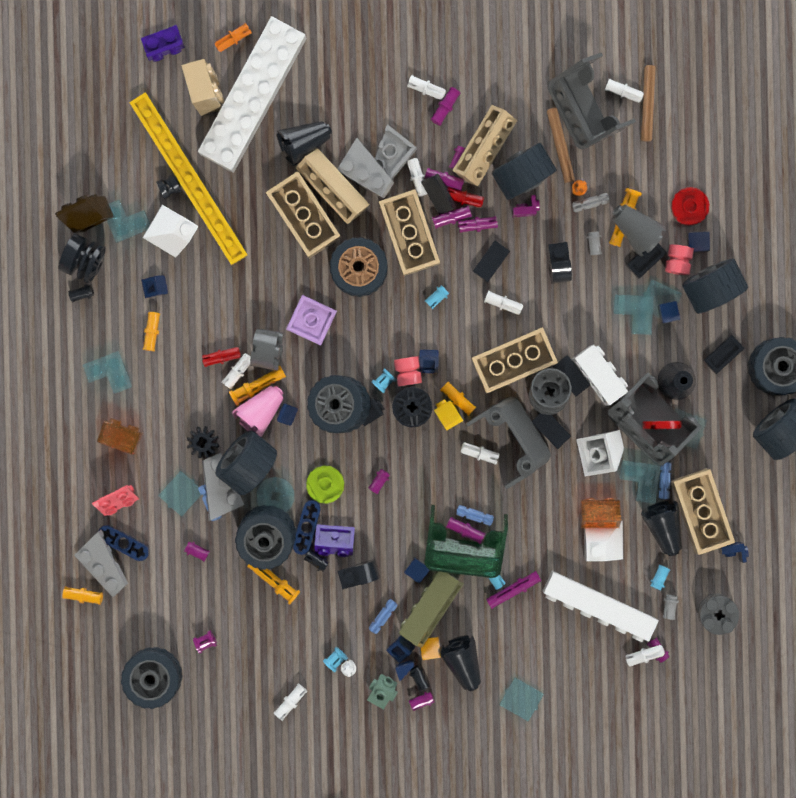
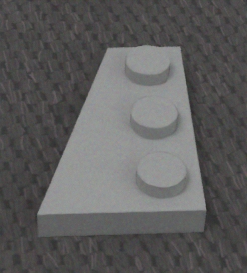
[375,124,417,180]
[337,138,394,199]
[202,453,244,521]
[74,530,128,597]

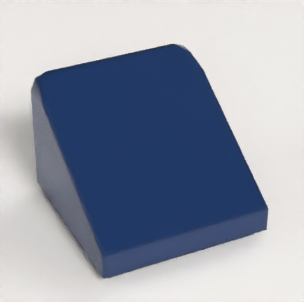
[688,232,710,252]
[141,275,168,298]
[658,301,681,324]
[419,350,439,373]
[277,403,298,426]
[404,557,431,583]
[386,635,415,663]
[395,660,415,681]

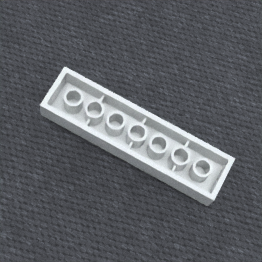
[198,16,306,173]

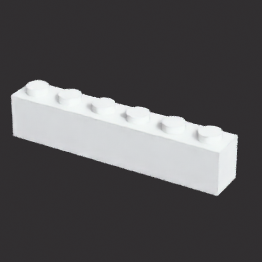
[543,571,659,642]

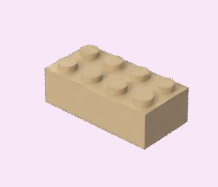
[181,59,224,116]
[266,171,341,259]
[379,189,440,276]
[471,327,558,393]
[671,468,735,555]

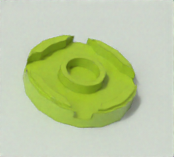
[306,465,344,504]

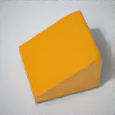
[421,637,441,660]

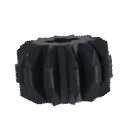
[187,426,219,458]

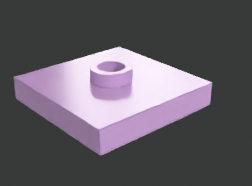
[286,295,337,346]

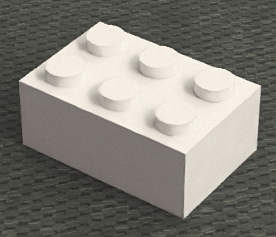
[571,345,628,405]

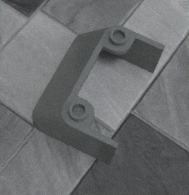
[548,52,636,149]
[465,396,551,489]

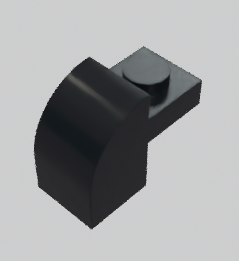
[548,242,572,284]
[337,559,380,590]

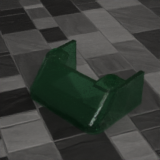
[424,504,508,578]

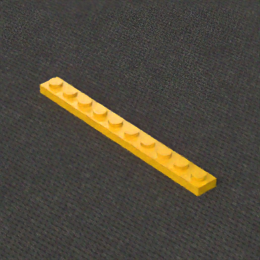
[129,92,248,265]

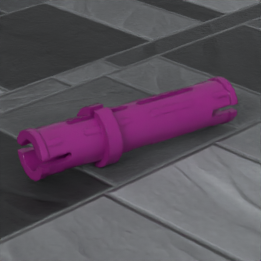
[486,571,542,609]

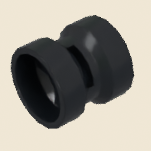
[156,174,182,199]

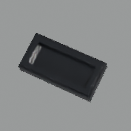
[421,174,456,215]
[472,241,510,283]
[626,243,667,279]
[703,334,745,374]
[552,355,591,397]
[532,413,571,449]

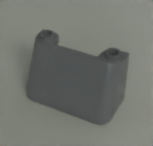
[608,372,702,466]

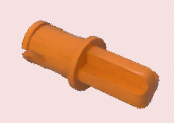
[214,23,252,52]
[572,180,587,196]

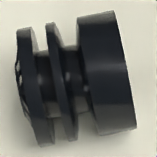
[58,234,106,283]
[392,387,433,428]

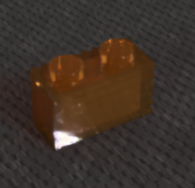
[97,418,143,455]
[580,498,621,528]

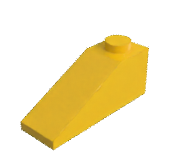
[434,399,463,431]

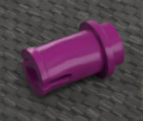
[449,146,466,169]
[368,469,390,494]
[184,541,210,562]
[647,637,670,663]
[409,692,435,711]

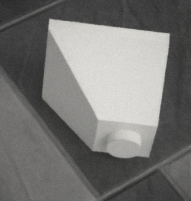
[143,205,198,257]
[576,430,624,476]
[584,521,623,561]

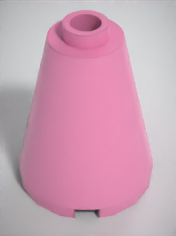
[232,386,284,437]

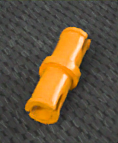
[143,312,160,352]
[440,381,476,416]
[62,586,103,605]

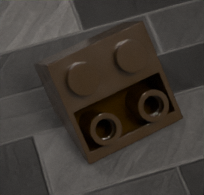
[55,194,114,233]

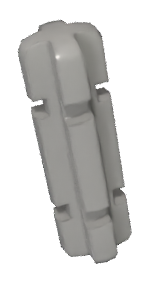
[572,193,610,212]

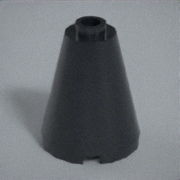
[276,121,332,166]
[658,362,696,400]
[641,501,682,556]
[438,635,481,691]

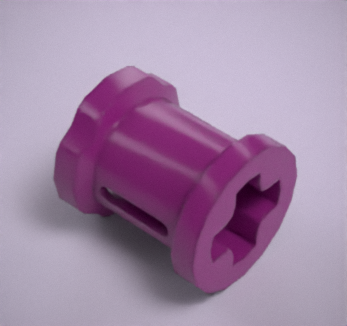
[193,630,217,654]

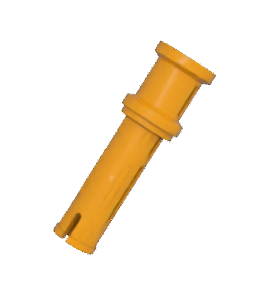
[609,188,642,247]
[229,366,286,406]
[247,565,300,605]

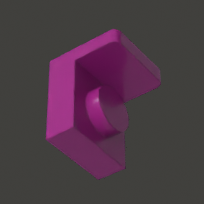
[512,195,540,218]

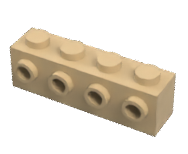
[452,105,517,186]
[296,148,370,224]

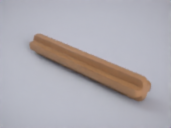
[641,65,655,142]
[547,108,575,183]

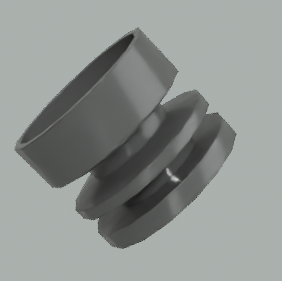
[528,368,572,415]

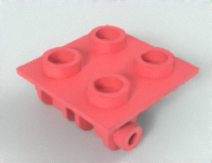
[92,485,139,516]

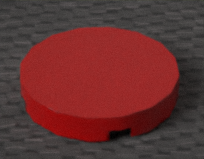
[671,187,710,226]
[642,421,681,429]

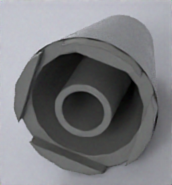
[612,204,666,256]

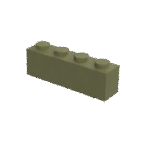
[399,569,464,647]

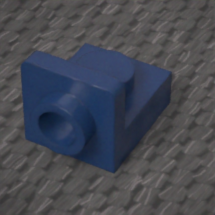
[718,542,749,563]

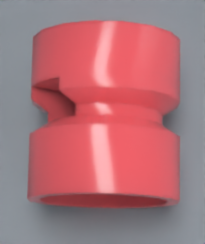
[665,244,694,275]
[394,356,422,387]

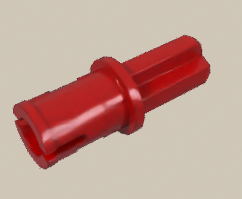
[447,187,484,208]
[202,347,241,367]

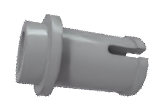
[586,231,602,256]
[663,594,679,620]

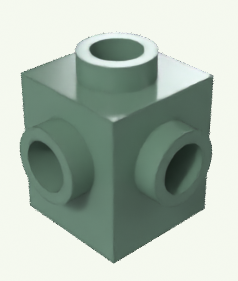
[367,674,398,710]

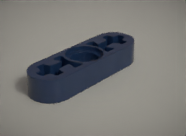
[293,500,321,555]
[98,525,150,561]

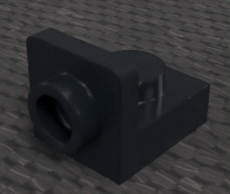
[363,398,385,426]

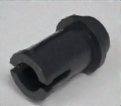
[68,284,94,303]
[304,550,329,572]
[409,665,430,691]

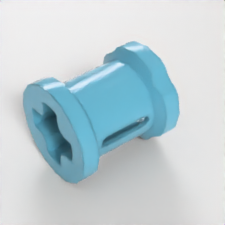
[371,368,397,394]
[323,647,348,672]

